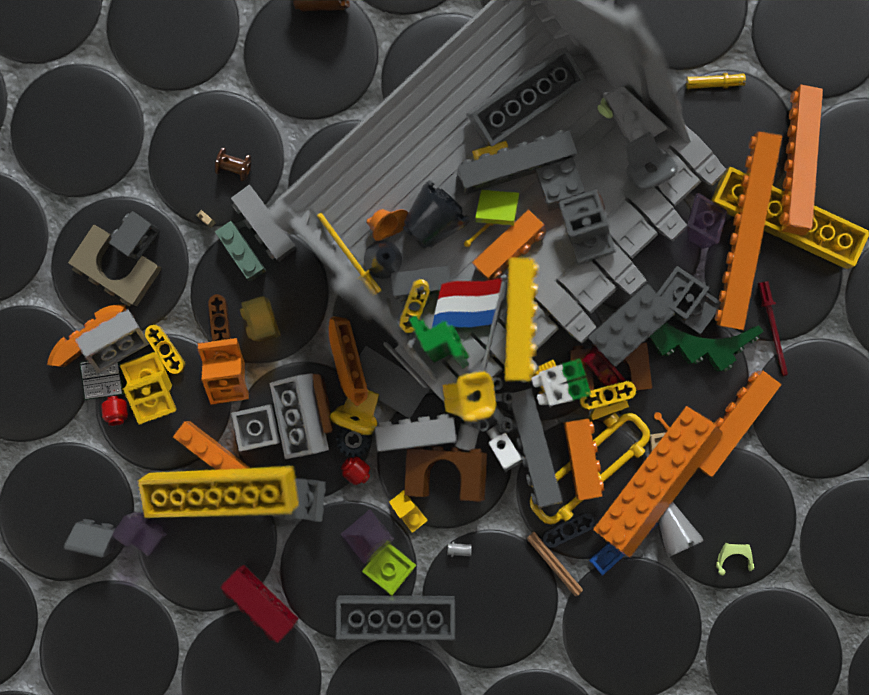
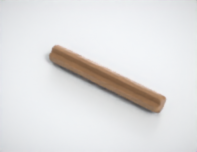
[527,532,583,596]

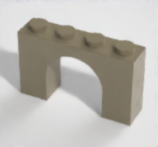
[68,225,162,307]

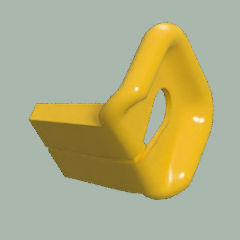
[442,371,496,422]
[330,390,379,435]

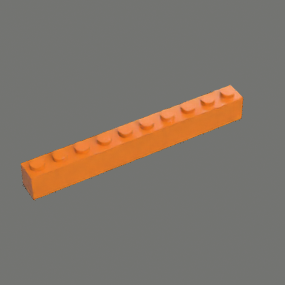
[715,132,782,330]

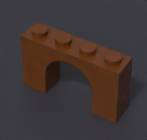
[568,343,652,391]
[404,445,487,501]

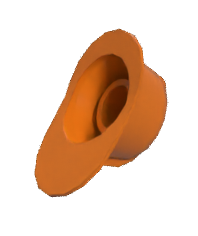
[366,209,408,241]

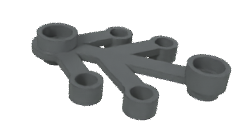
[465,373,514,433]

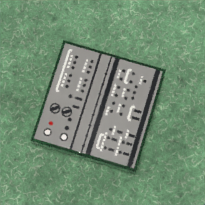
[80,361,125,400]

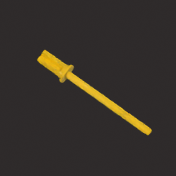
[317,213,381,296]

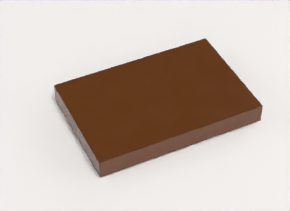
[312,374,335,433]

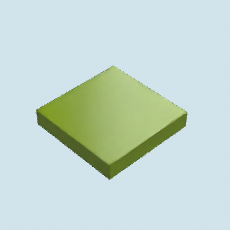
[475,190,519,226]
[362,540,416,596]

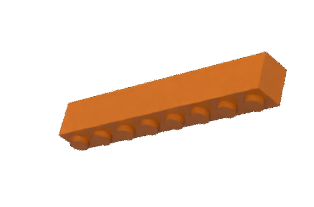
[780,85,823,236]

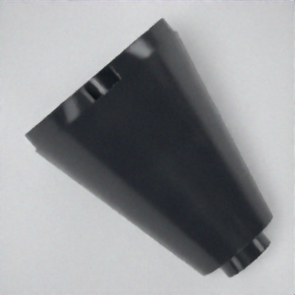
[364,241,402,279]

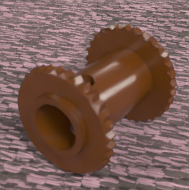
[215,148,251,181]

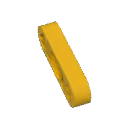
[400,279,430,333]
[145,325,185,374]
[580,382,636,409]

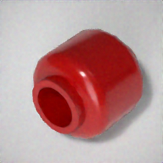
[101,396,128,426]
[341,457,370,485]

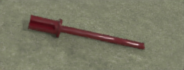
[758,281,788,376]

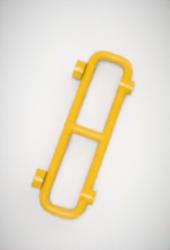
[530,412,650,524]

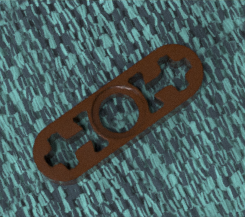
[208,294,231,341]

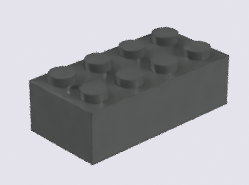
[589,284,675,367]

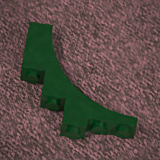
[647,322,763,372]

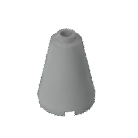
[658,502,704,557]

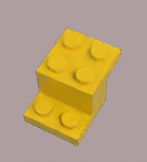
[120,351,176,424]

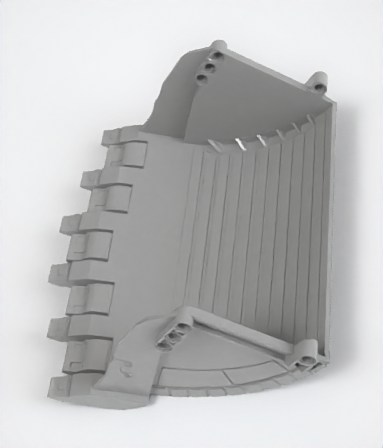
[266,0,727,421]

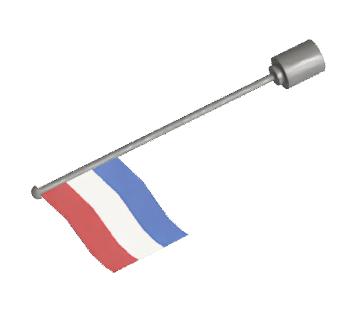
[432,275,508,450]

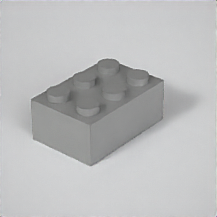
[75,310,149,373]

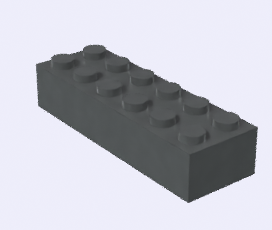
[466,47,586,147]
[457,130,577,195]
[336,595,455,640]

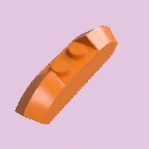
[47,305,126,367]
[329,316,368,406]

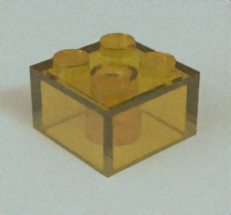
[240,296,280,343]

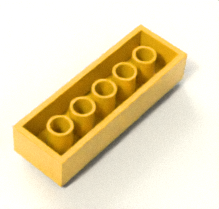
[505,258,538,380]

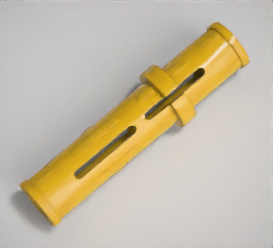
[686,73,746,89]

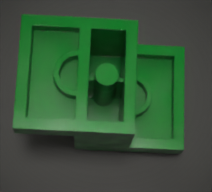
[409,315,470,368]

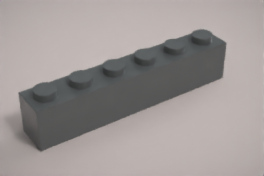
[506,389,562,509]

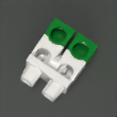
[532,359,592,406]

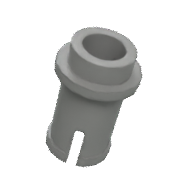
[447,542,471,557]

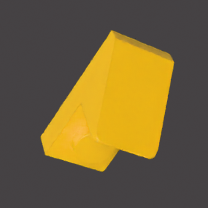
[589,393,629,420]
[389,490,428,533]

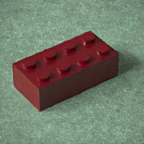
[221,564,298,643]

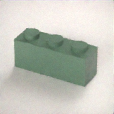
[215,221,266,282]

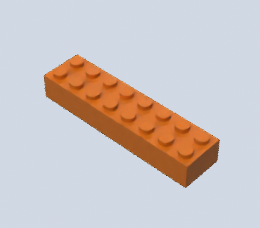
[593,406,724,558]

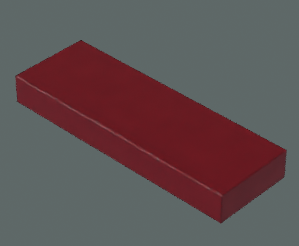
[582,347,627,397]

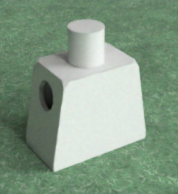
[487,427,522,472]

